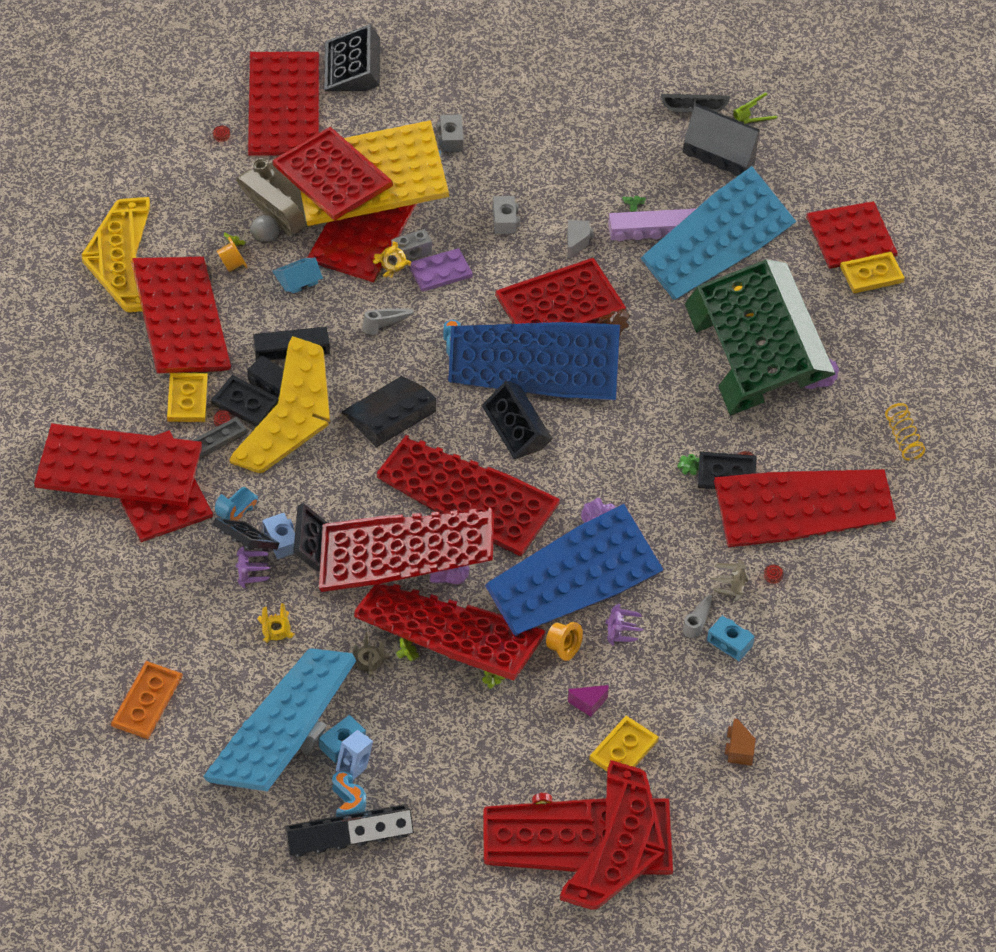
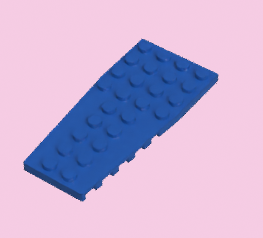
[448,322,620,400]
[485,504,664,636]

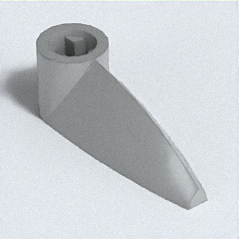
[362,309,414,335]
[683,594,712,638]

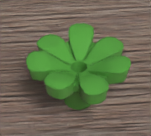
[622,196,646,212]
[677,454,699,475]

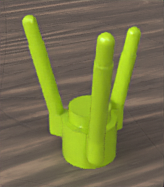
[733,92,777,124]

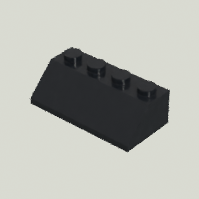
[481,380,553,460]

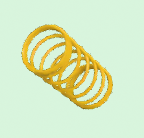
[885,403,926,461]

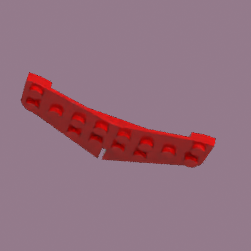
[559,760,665,910]

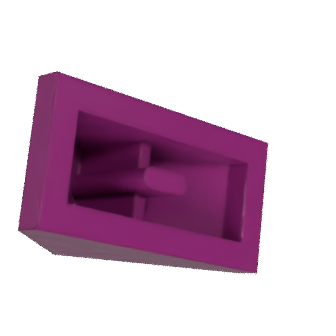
[567,685,609,717]

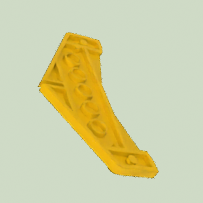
[81,197,150,312]
[229,336,331,473]

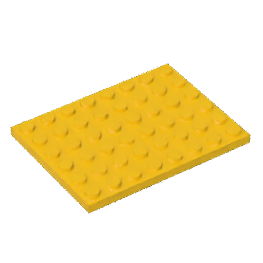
[300,120,450,226]

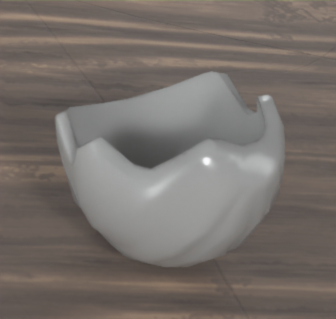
[250,215,279,241]

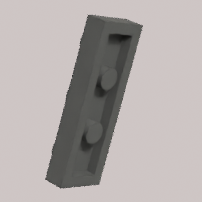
[192,417,247,459]

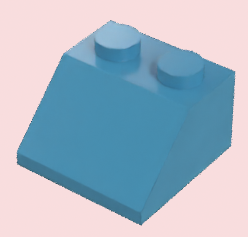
[272,258,323,293]

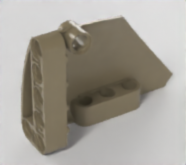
[236,158,307,237]

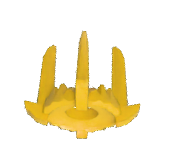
[373,241,411,278]
[257,603,295,643]

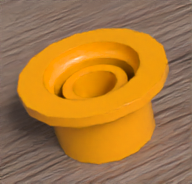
[217,237,248,273]
[546,622,583,661]

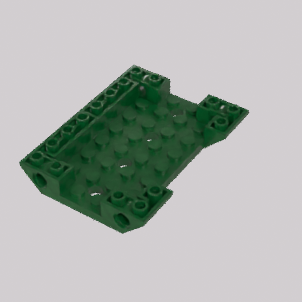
[684,259,835,416]

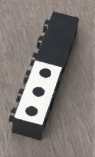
[284,804,414,857]

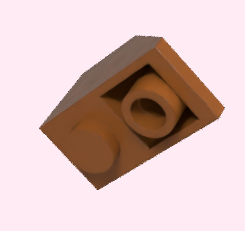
[725,718,756,766]

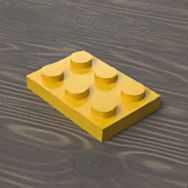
[840,252,905,294]
[167,373,208,422]
[589,715,659,771]

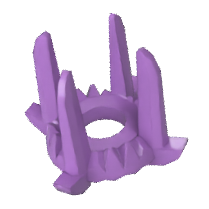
[236,546,270,588]
[606,604,643,646]

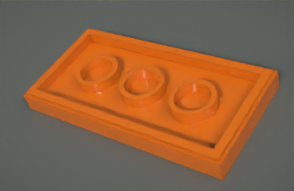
[111,661,183,739]

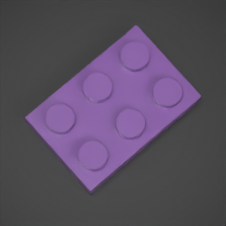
[408,248,473,292]

